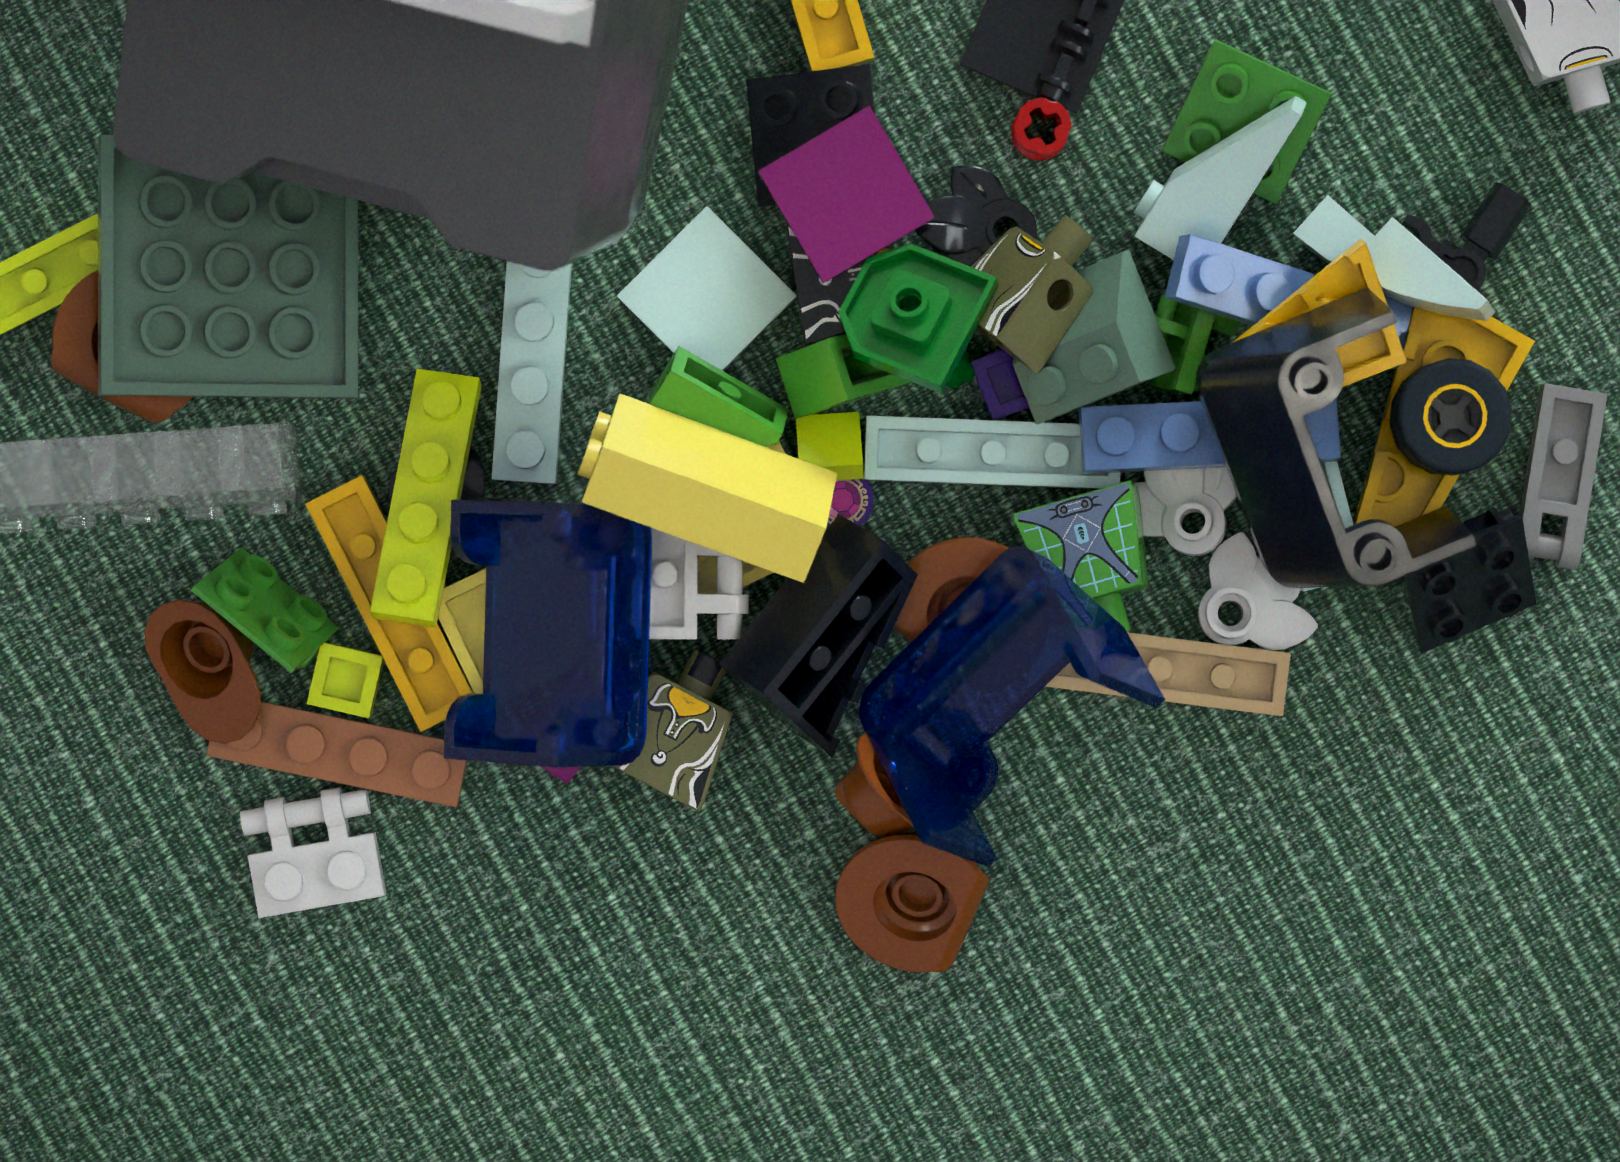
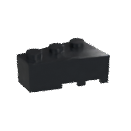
[719,514,918,758]

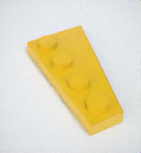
[1353,307,1535,527]

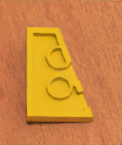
[1232,239,1407,387]

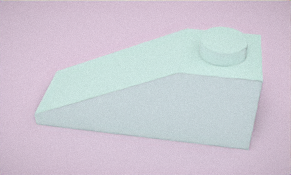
[1134,96,1307,260]

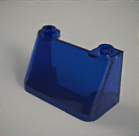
[444,500,652,768]

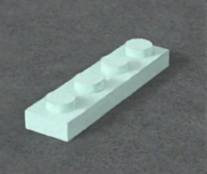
[492,261,572,484]
[864,416,1120,489]

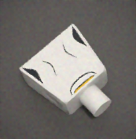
[1493,0,1620,114]

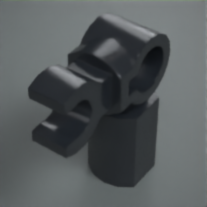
[1403,182,1532,291]

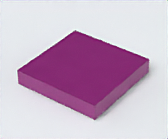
[758,106,935,284]

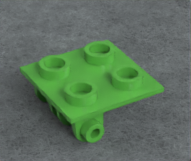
[1162,39,1331,204]
[191,547,340,673]

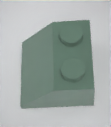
[1013,250,1176,425]

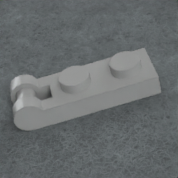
[1519,383,1608,570]

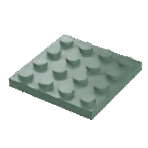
[98,135,358,399]

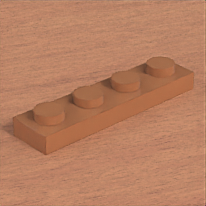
[206,701,471,807]

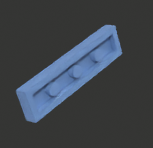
[1164,234,1413,368]
[1079,397,1341,474]

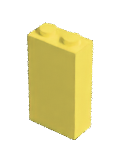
[577,393,838,583]

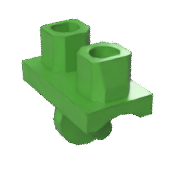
[1149,294,1241,395]

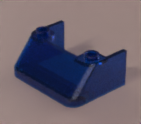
[859,546,1166,867]

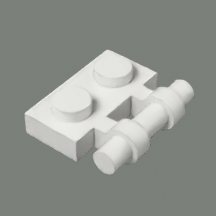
[632,521,749,640]
[240,787,387,918]

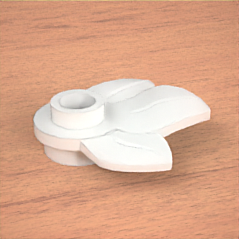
[1134,467,1237,556]
[1198,532,1318,651]

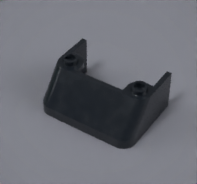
[1196,287,1477,588]

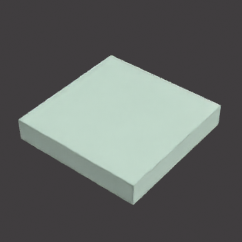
[617,206,797,371]

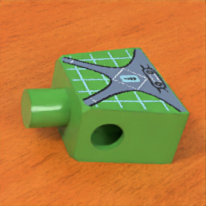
[1013,480,1148,641]

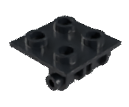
[959,0,1124,114]
[746,64,875,207]
[1397,507,1537,653]

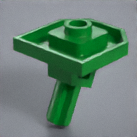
[838,243,998,394]

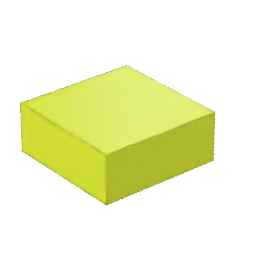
[796,412,864,480]
[307,642,384,718]

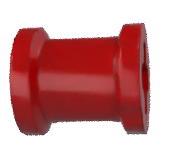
[1011,97,1072,161]

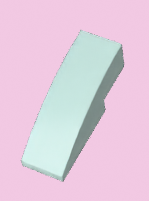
[1293,195,1496,321]

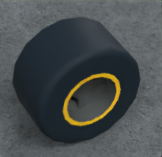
[1389,358,1512,476]

